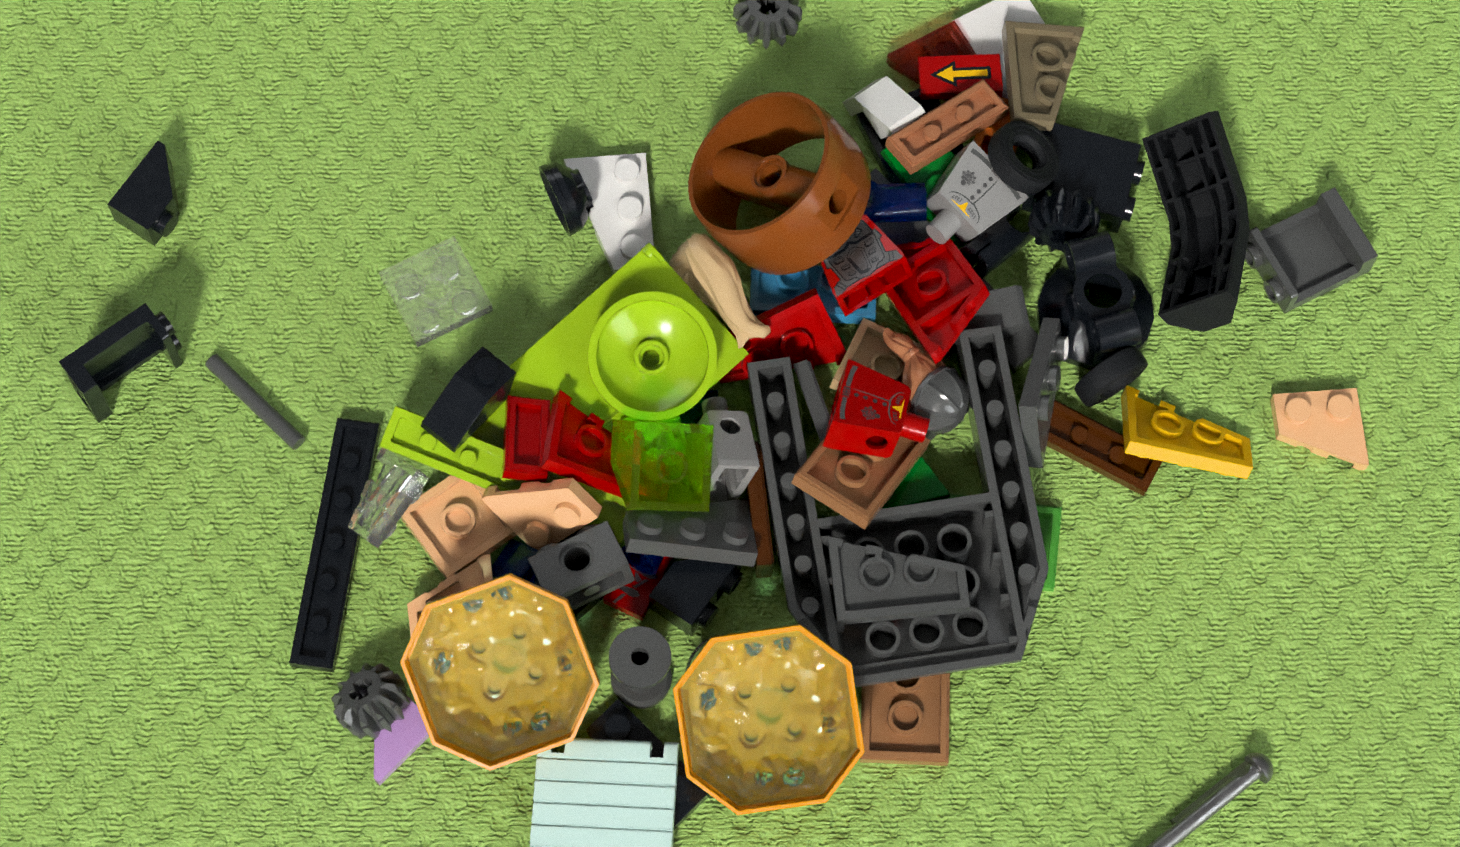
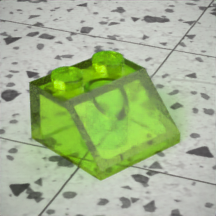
[611,419,714,512]

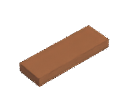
[885,79,1009,175]

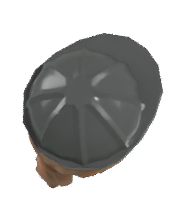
[883,327,969,440]

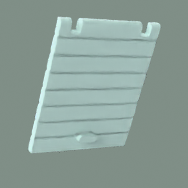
[530,738,680,847]

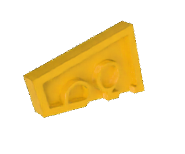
[1121,385,1253,479]

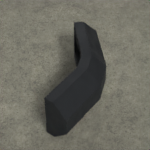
[1142,111,1250,332]

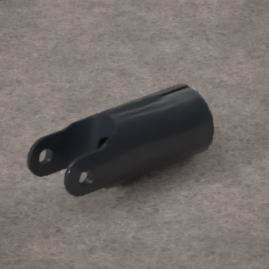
[960,206,1034,279]

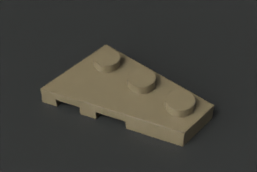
[1002,21,1084,131]

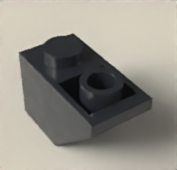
[649,559,744,637]

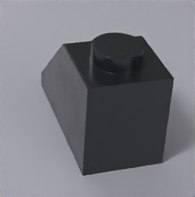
[108,141,180,246]
[421,346,516,453]

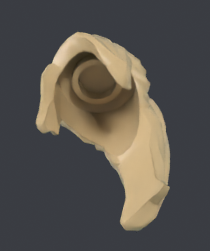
[669,233,771,349]

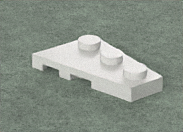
[564,153,654,274]

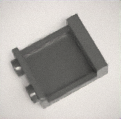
[1245,187,1378,314]

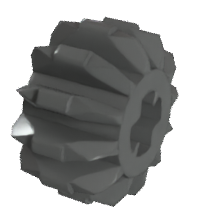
[733,0,802,49]
[331,663,410,740]

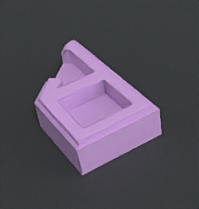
[374,696,429,786]

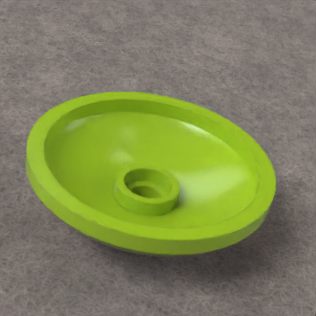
[587,291,717,421]

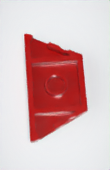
[885,238,990,364]

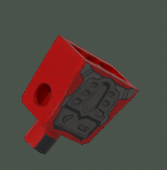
[821,214,914,317]

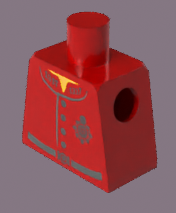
[822,359,930,458]

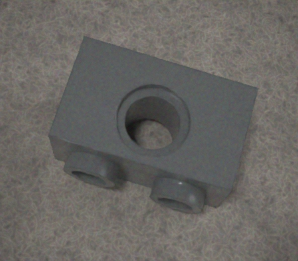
[528,521,635,611]

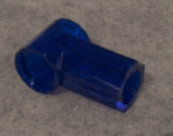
[864,180,927,224]

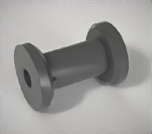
[609,626,672,709]

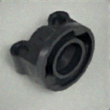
[1036,231,1154,370]

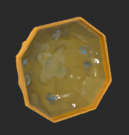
[400,573,600,771]
[673,624,865,815]

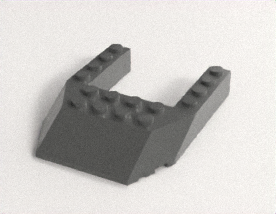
[747,325,1049,688]

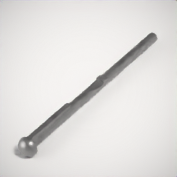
[1146,753,1273,847]

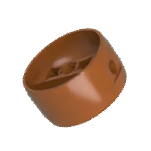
[688,92,871,275]

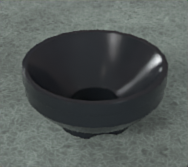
[539,162,594,236]

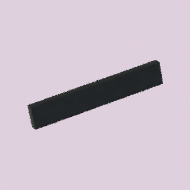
[289,418,381,673]

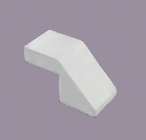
[842,76,926,139]

